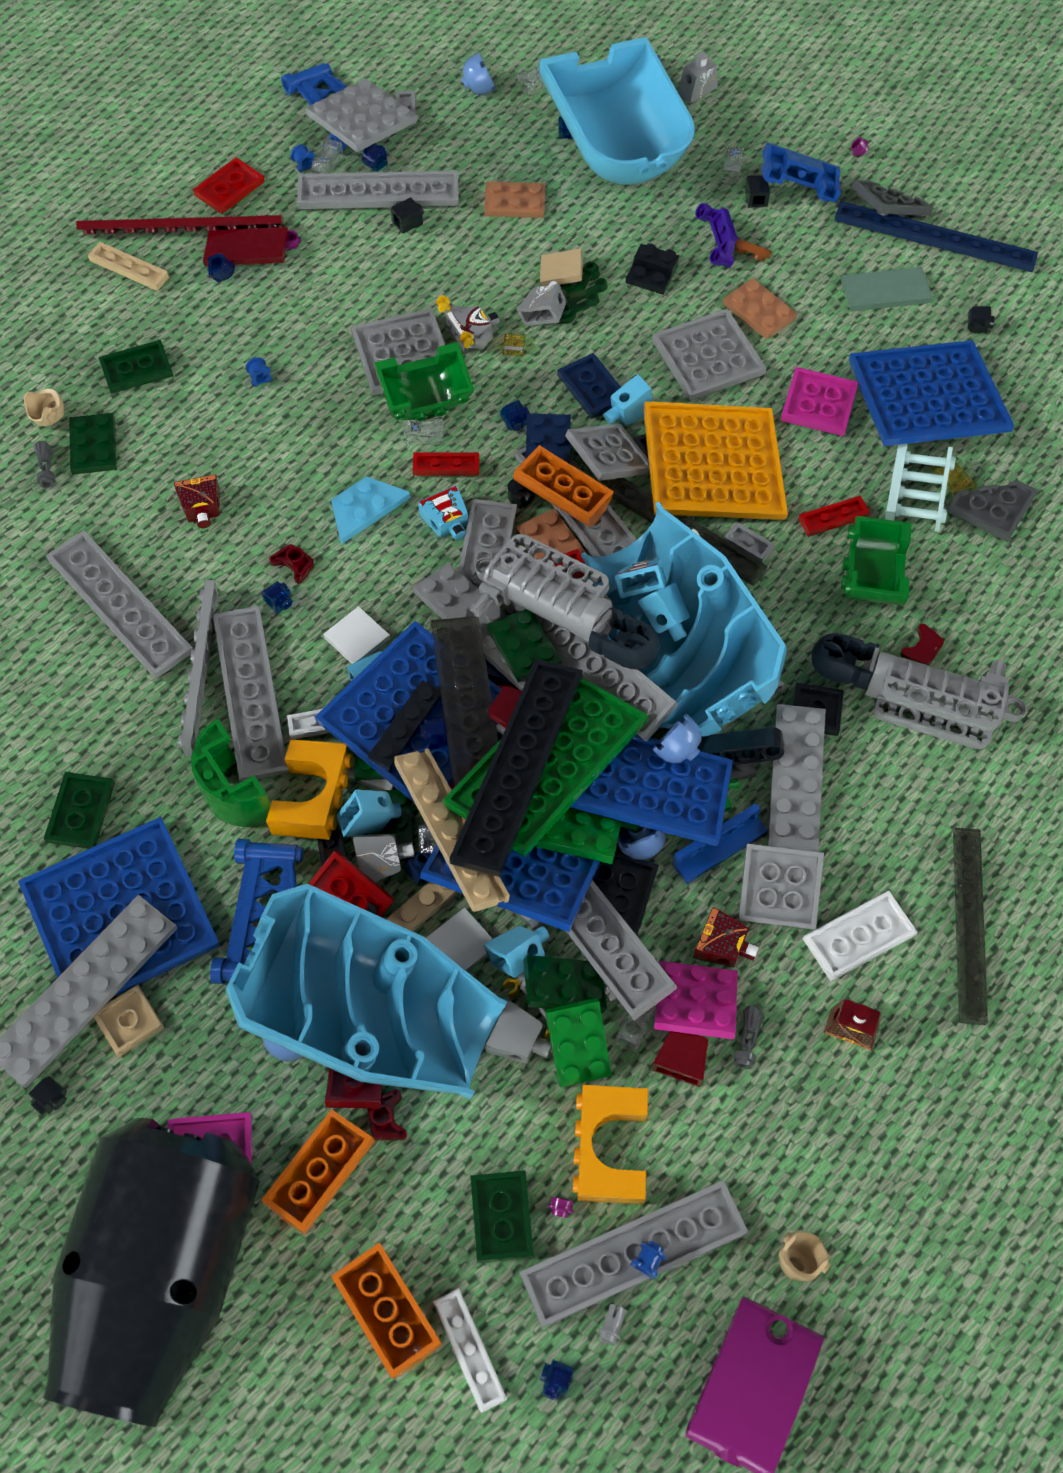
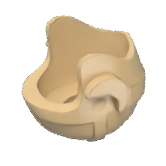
[24,389,64,427]
[778,1230,831,1282]

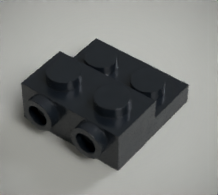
[625,243,679,295]

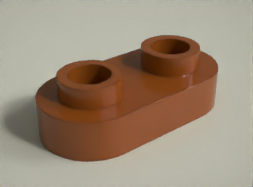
[734,238,772,262]

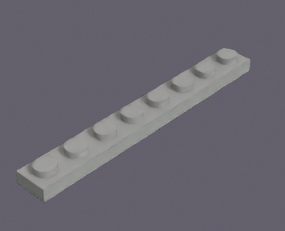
[178,580,218,756]

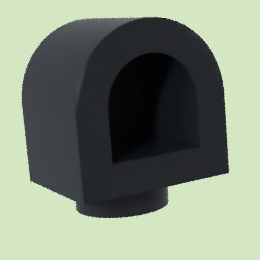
[968,306,995,334]
[508,479,535,510]
[28,1076,67,1116]

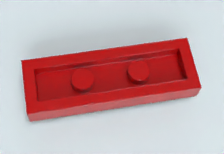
[413,452,480,476]
[798,495,870,537]

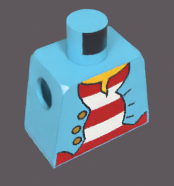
[418,485,468,540]
[614,558,666,598]

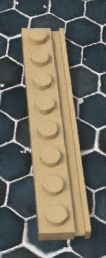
[394,749,510,912]

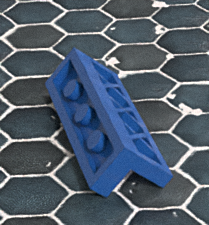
[672,803,768,884]

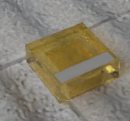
[502,334,526,356]

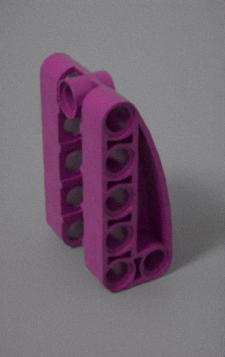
[685,1296,824,1473]

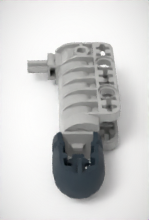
[470,534,660,669]
[812,633,1027,750]

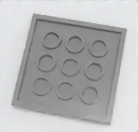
[306,79,417,152]
[351,308,445,396]
[652,309,767,401]

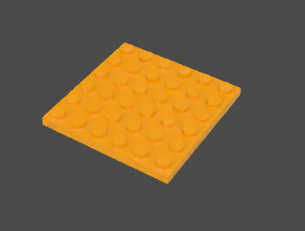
[643,401,788,520]

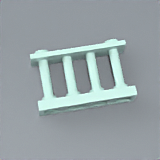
[885,444,956,532]

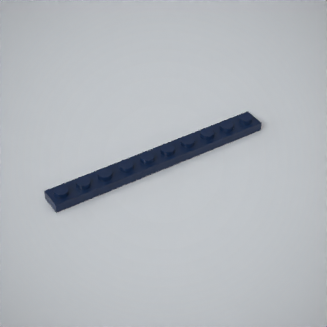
[834,201,1039,272]

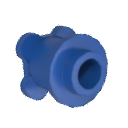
[290,144,316,172]
[245,357,272,386]
[630,1241,666,1280]

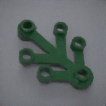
[560,261,608,324]

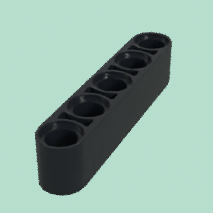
[697,727,784,765]

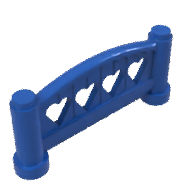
[281,63,348,153]
[210,838,304,984]

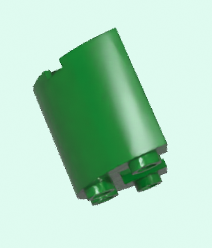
[374,342,474,423]
[841,516,911,606]
[191,719,271,827]

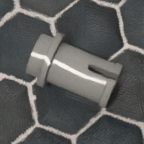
[598,1304,627,1345]

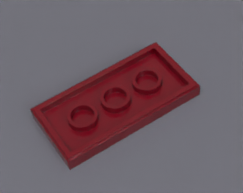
[203,227,289,266]

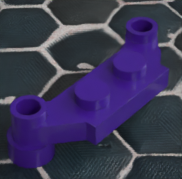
[695,203,738,268]

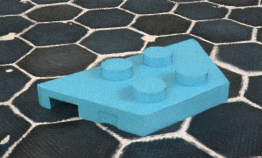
[331,476,411,544]

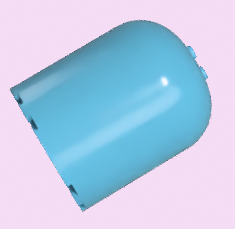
[539,37,694,185]

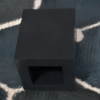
[745,175,770,208]
[391,197,424,234]

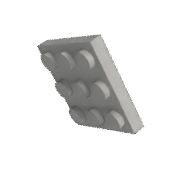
[565,423,650,481]
[738,844,824,930]

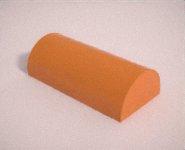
[513,445,614,527]
[261,1109,375,1235]
[331,1242,442,1379]

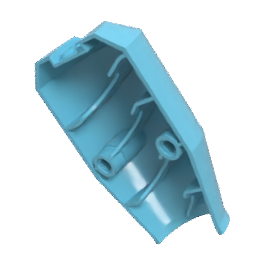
[581,502,787,736]
[226,884,507,1099]

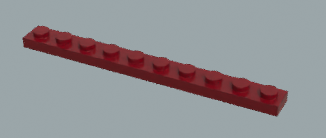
[76,215,284,235]

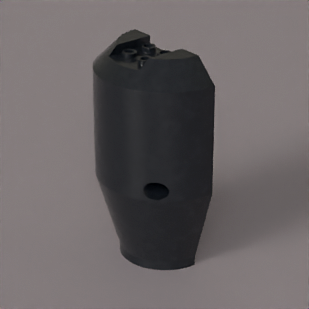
[43,1118,260,1427]

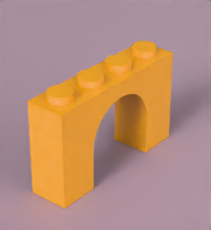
[266,739,353,840]
[572,1085,648,1205]

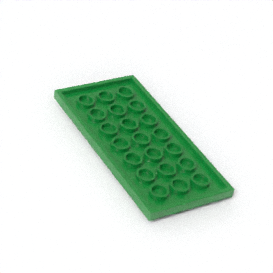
[443,678,648,857]

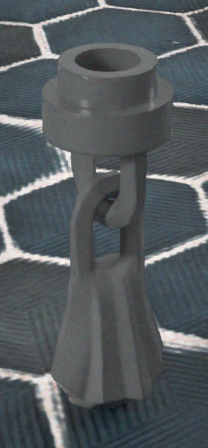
[33,441,55,488]
[734,1005,765,1069]

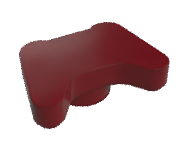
[269,544,314,584]
[900,624,944,665]
[489,687,522,728]
[367,1089,407,1141]

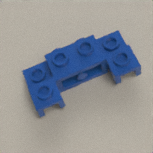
[761,142,842,202]

